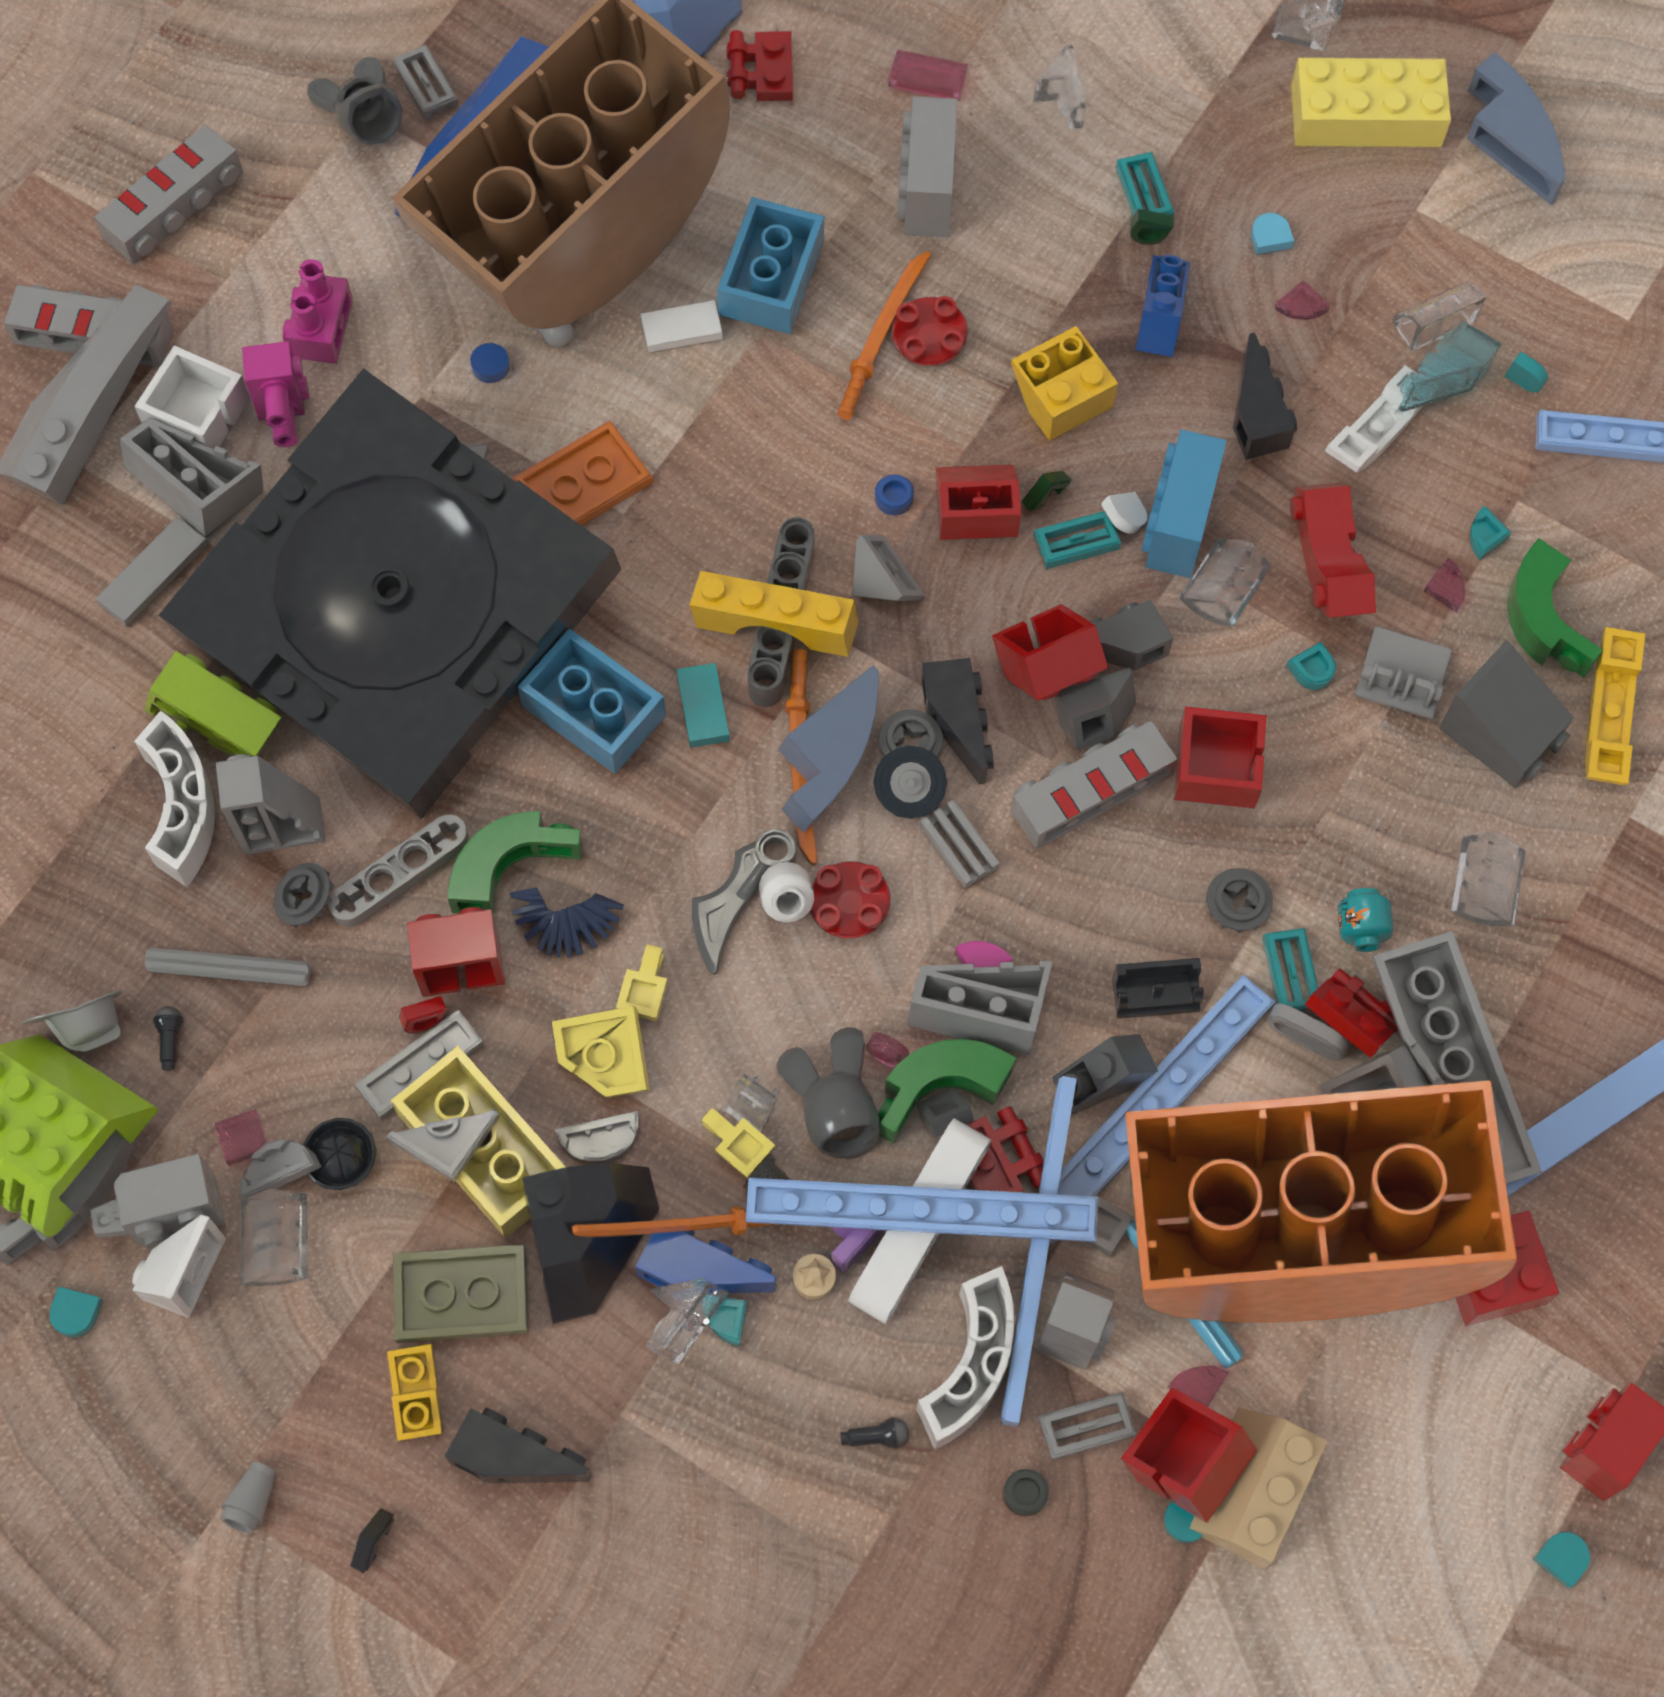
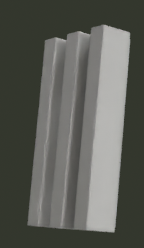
[393,45,459,121]
[919,800,1000,889]
[1038,1392,1137,1461]

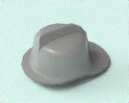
[21,990,122,1052]

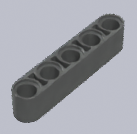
[747,517,814,707]

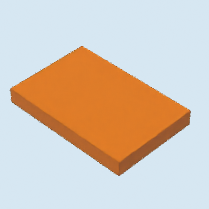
[512,420,653,526]

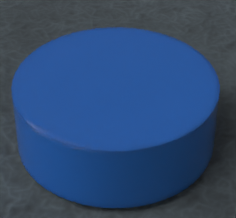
[470,343,510,383]
[875,475,914,515]

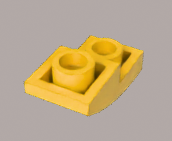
[387,1344,442,1441]

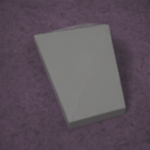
[852,535,925,601]

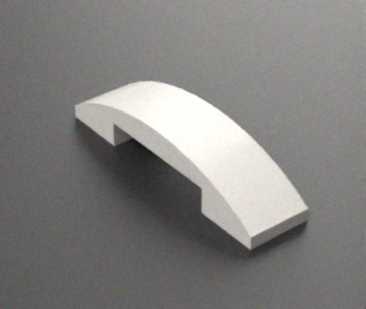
[1325,365,1437,473]

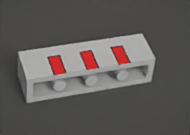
[94,124,243,264]
[4,285,173,367]
[1011,720,1178,850]

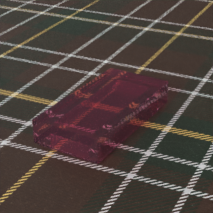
[888,49,968,101]

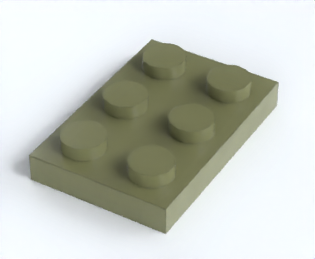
[393,1245,528,1343]

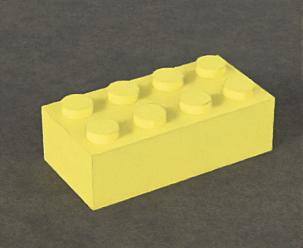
[1291,58,1451,147]
[391,1046,565,1239]

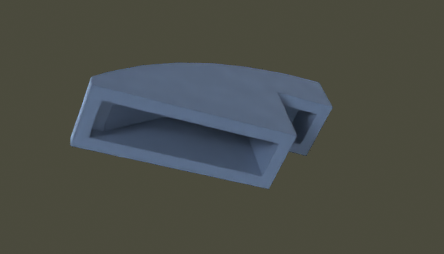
[1467,52,1565,205]
[778,665,879,833]

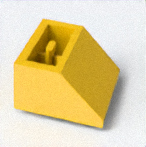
[1011,326,1118,441]

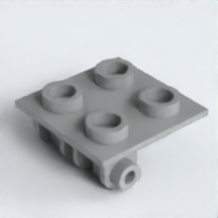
[1355,626,1452,719]

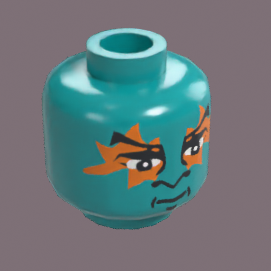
[1337,888,1393,952]

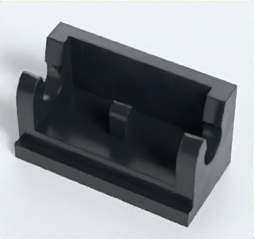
[1112,958,1204,1019]

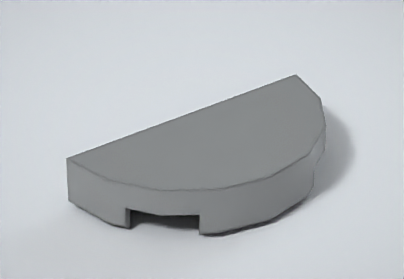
[555,1111,639,1165]
[240,1139,321,1202]

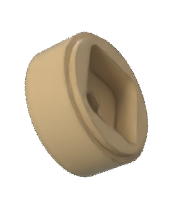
[793,1254,836,1300]

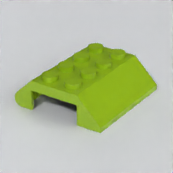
[0,1034,158,1237]

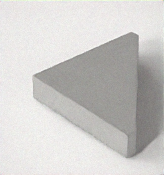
[386,1109,500,1182]

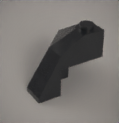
[522,1163,659,1324]

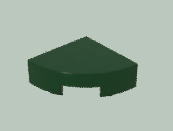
[1021,471,1071,511]

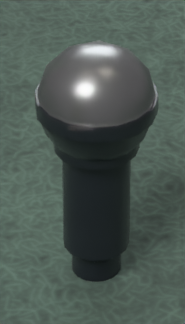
[153,1006,183,1071]
[841,1417,909,1449]

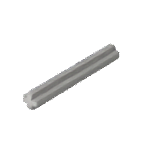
[145,947,311,986]

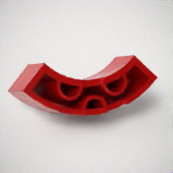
[1290,483,1376,618]

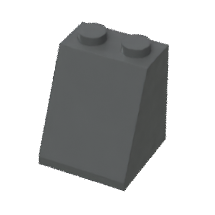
[1439,641,1574,788]

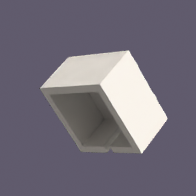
[134,345,250,449]

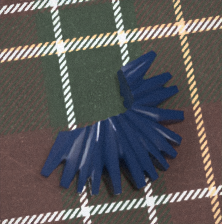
[510,887,624,958]

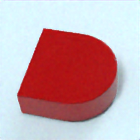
[399,996,446,1034]

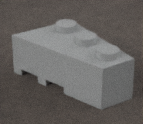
[1037,1271,1117,1370]

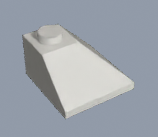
[132,1214,226,1318]

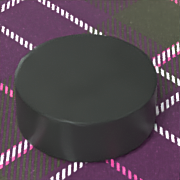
[1003,1469,1049,1516]

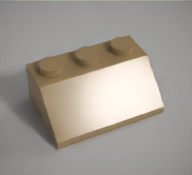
[1189,1407,1327,1570]

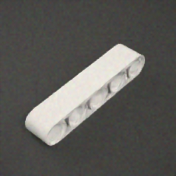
[848,1118,992,1324]

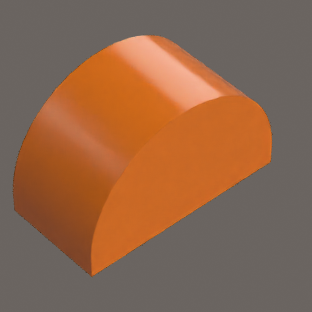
[1125,1080,1517,1323]

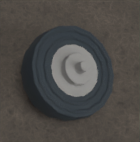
[874,746,947,819]

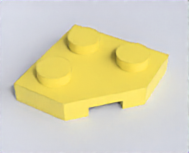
[552,1006,650,1098]

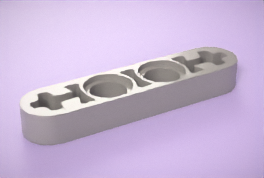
[328,815,469,927]

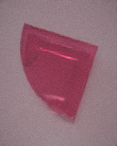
[1275,280,1330,320]
[1424,558,1465,613]
[1167,1366,1229,1407]

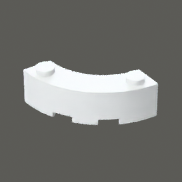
[134,711,215,887]
[916,1266,1014,1450]

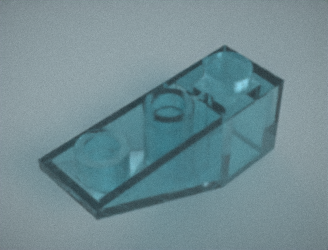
[1398,320,1502,412]

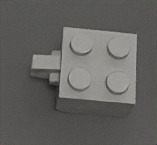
[91,1154,225,1249]

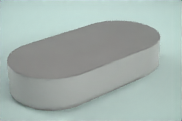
[1267,1004,1350,1060]

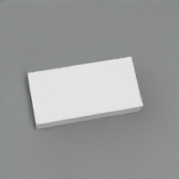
[640,300,723,353]

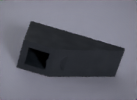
[1233,332,1297,460]
[921,658,994,785]
[445,1407,592,1484]

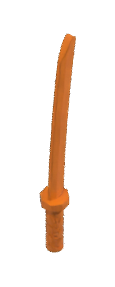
[837,251,930,420]
[785,649,817,865]
[572,1206,779,1237]

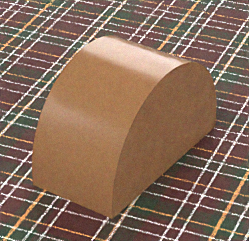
[392,0,730,329]

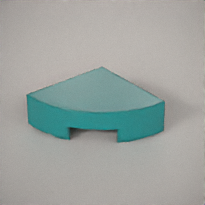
[1470,506,1511,560]
[704,1294,747,1347]

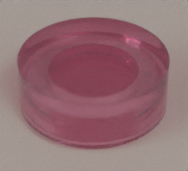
[866,1032,910,1068]

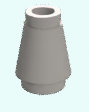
[220,1462,276,1534]

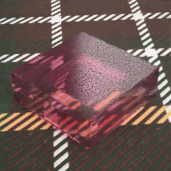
[215,1109,267,1166]

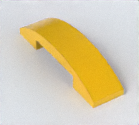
[1585,627,1646,786]

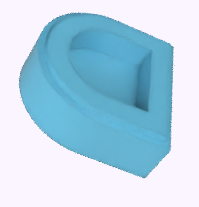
[1251,213,1294,255]

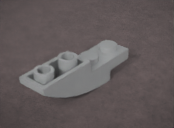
[0,1133,136,1266]

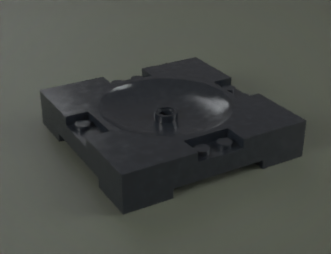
[159,368,622,819]

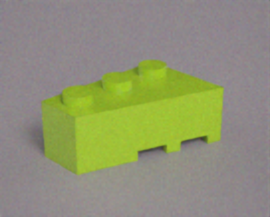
[144,651,281,756]

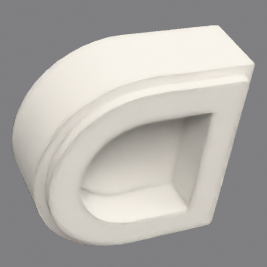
[1101,492,1147,534]

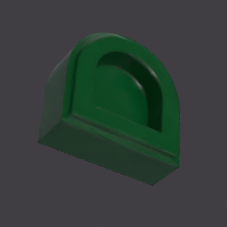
[1130,209,1174,245]

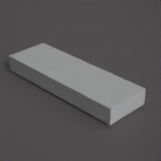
[95,517,209,627]
[355,1010,484,1121]

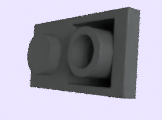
[1090,599,1173,671]
[1055,667,1136,750]
[1052,1034,1158,1114]

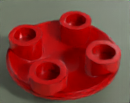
[892,296,968,366]
[810,861,891,939]

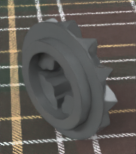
[878,710,943,758]
[274,863,335,928]
[1206,868,1273,933]

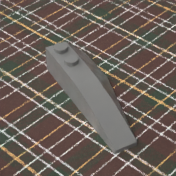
[0,284,172,506]
[1372,931,1542,1184]

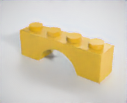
[689,571,859,657]

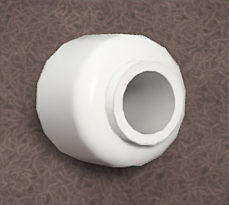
[759,862,814,923]

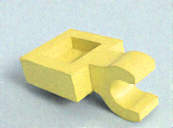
[616,944,668,1022]
[701,1108,776,1179]

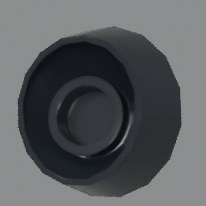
[303,1118,377,1190]

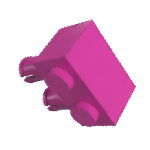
[282,259,353,364]
[242,341,310,447]

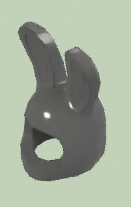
[307,57,402,145]
[777,1027,881,1159]

